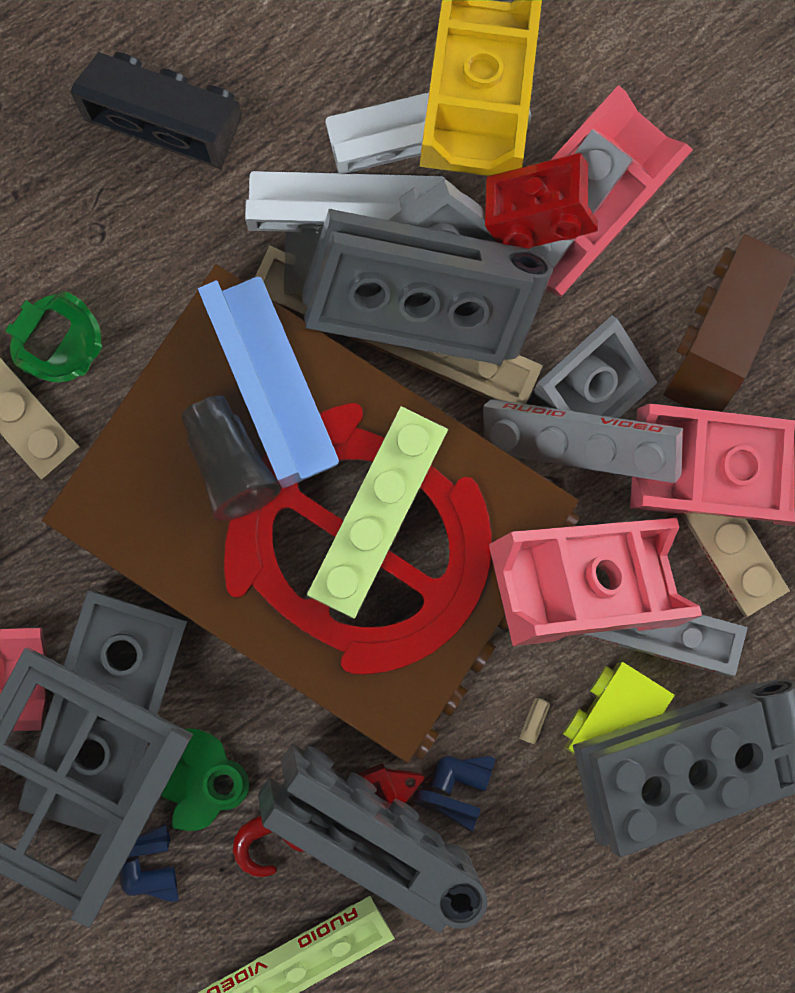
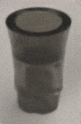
[181,395,282,521]

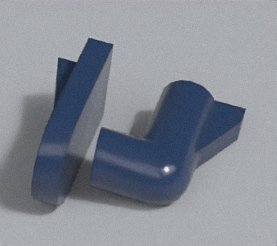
[413,756,496,833]
[119,823,179,902]

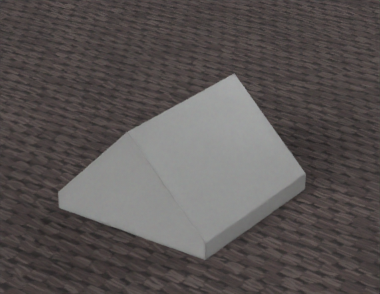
[532,315,657,418]

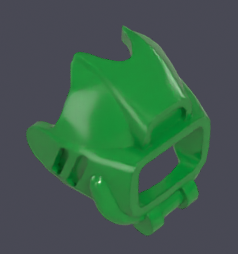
[5,291,102,383]

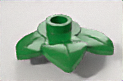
[161,728,249,831]

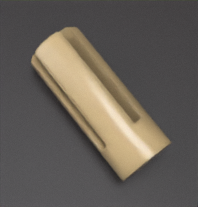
[519,698,550,745]

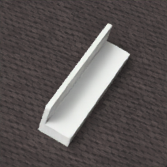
[326,92,531,174]
[245,171,445,232]

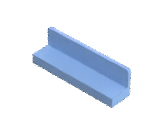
[198,277,339,488]

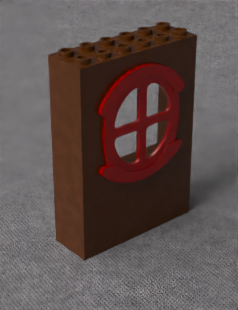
[42,264,580,763]

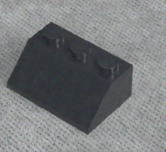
[70,52,242,170]

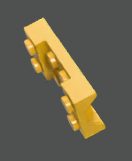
[419,0,542,176]

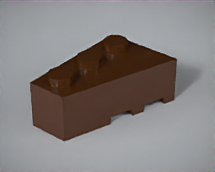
[663,234,795,412]

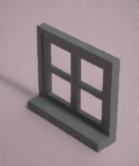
[0,647,193,928]

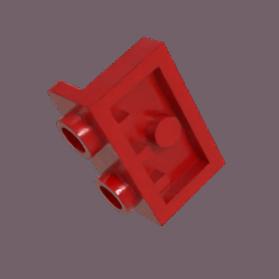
[485,153,598,249]

